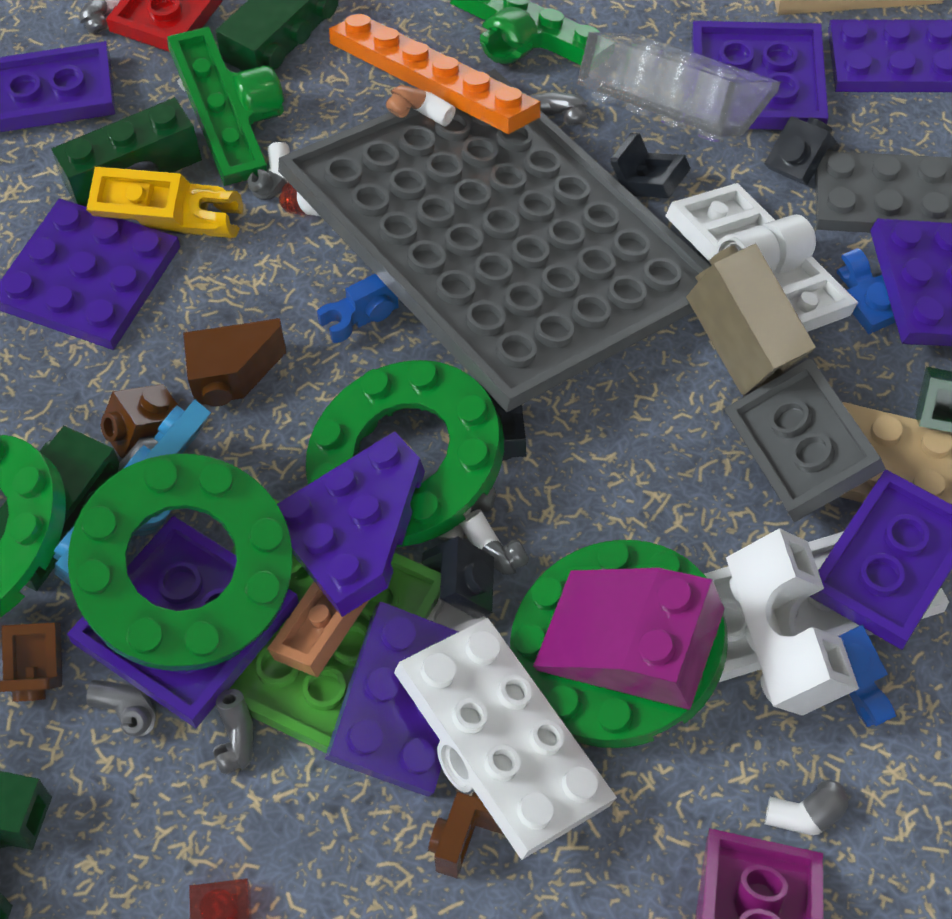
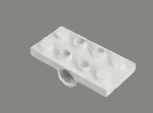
[666,183,858,332]
[394,618,617,860]

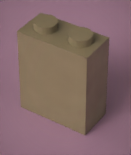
[686,243,816,396]

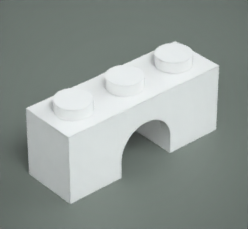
[726,528,859,716]

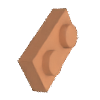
[267,582,369,678]

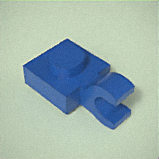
[836,248,896,334]
[317,274,399,343]
[838,625,896,727]

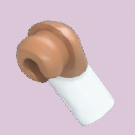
[386,85,456,127]

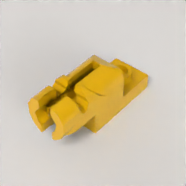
[86,167,243,238]

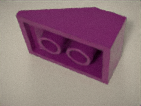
[533,568,725,710]
[695,828,823,919]

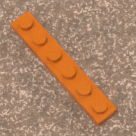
[329,14,540,134]

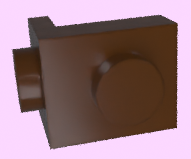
[100,384,179,458]
[0,622,63,702]
[428,791,504,879]

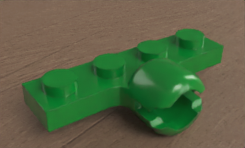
[450,0,614,70]
[167,27,284,186]

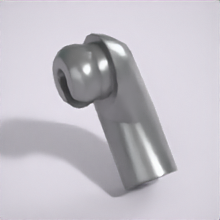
[86,680,156,737]

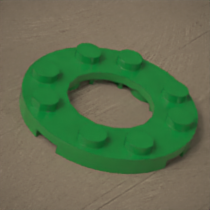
[306,360,504,547]
[0,435,66,617]
[68,454,292,671]
[510,540,728,748]

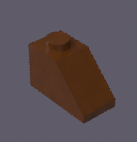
[183,318,287,406]

